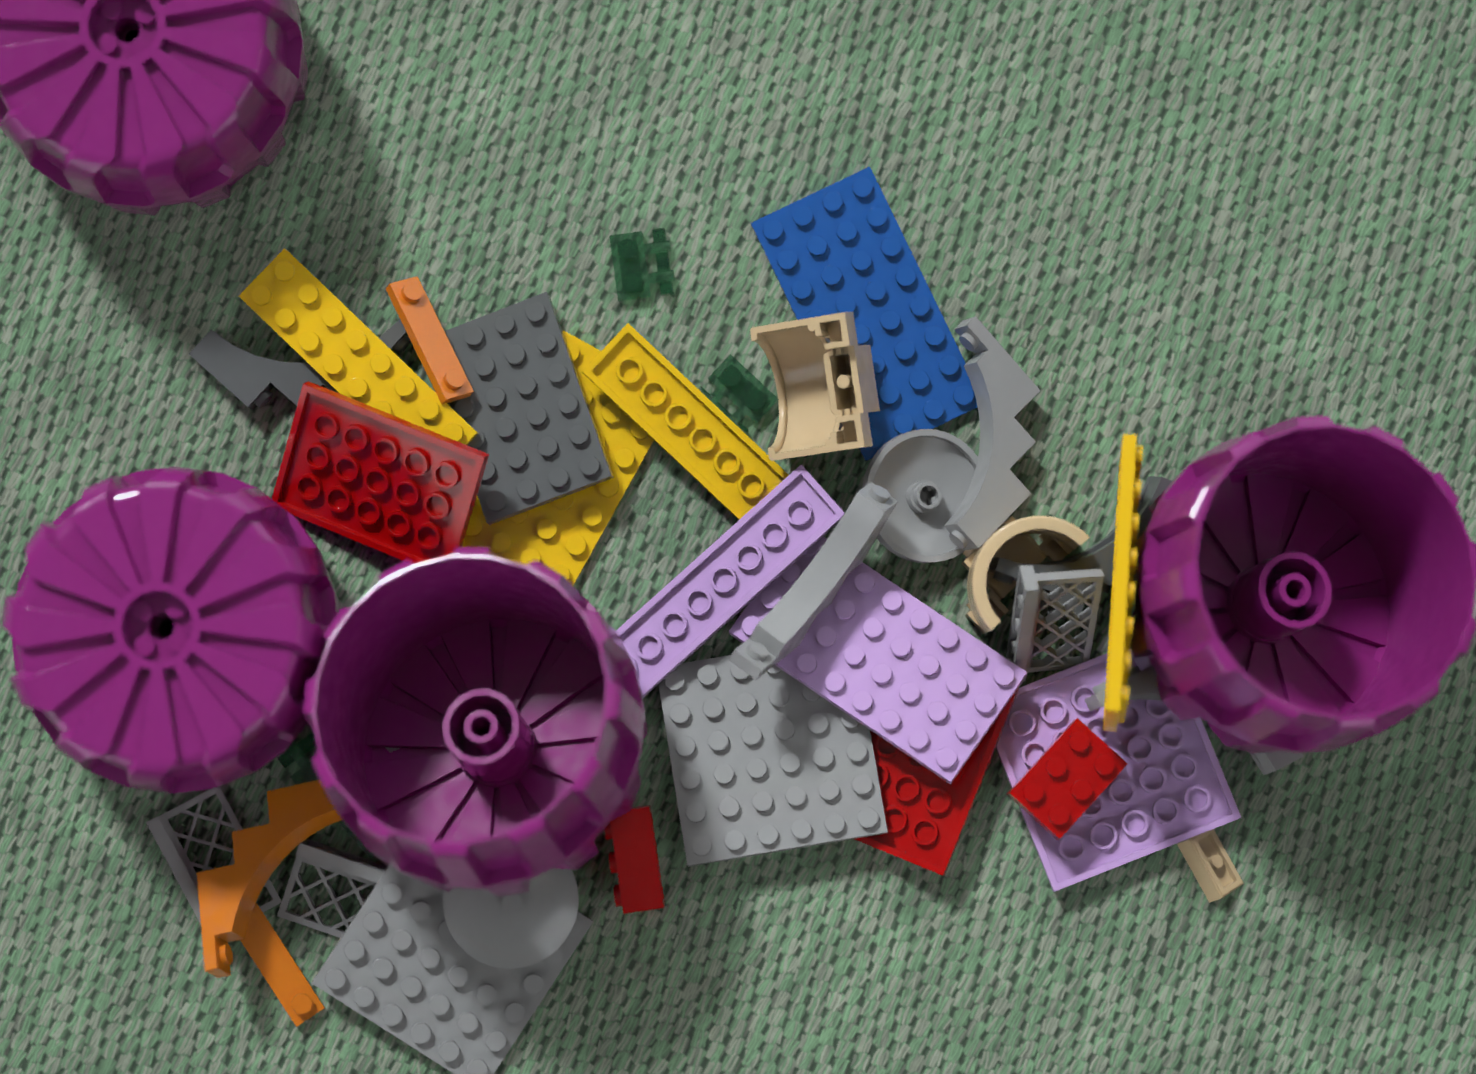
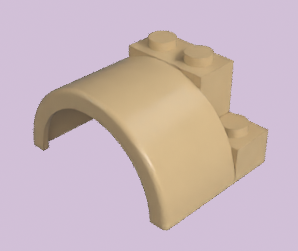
[750,312,880,461]
[962,516,1090,634]

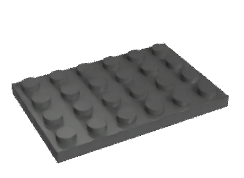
[445,292,614,525]

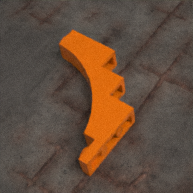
[197,779,343,978]

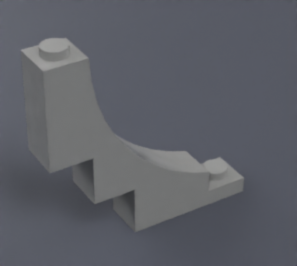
[944,316,1040,550]
[729,482,898,680]

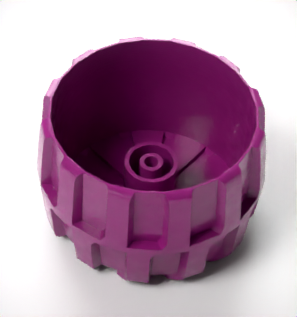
[0,0,308,216]
[1130,415,1476,753]
[2,466,341,794]
[303,547,647,897]

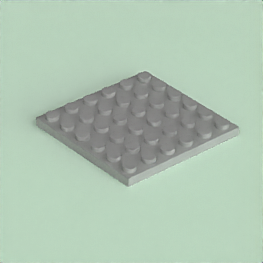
[658,655,888,867]
[312,865,593,1074]

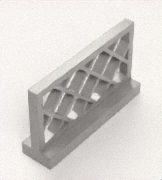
[1006,565,1104,682]
[146,786,282,924]
[277,839,388,938]

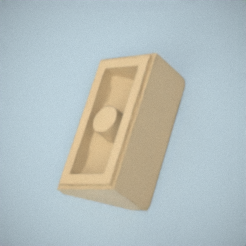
[1177,829,1244,903]

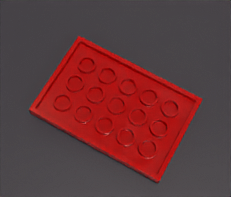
[272,381,489,564]
[854,687,1019,876]

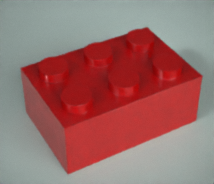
[1007,718,1128,840]
[604,805,665,914]

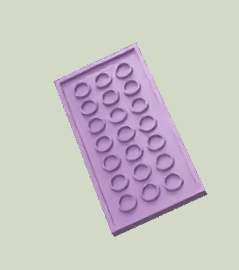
[729,536,1027,784]

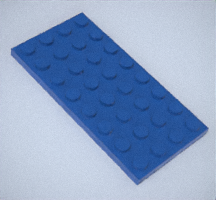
[751,167,978,461]

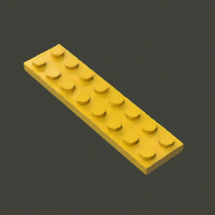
[239,248,479,445]
[582,323,789,520]

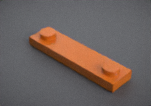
[386,276,474,404]
[240,902,325,1027]

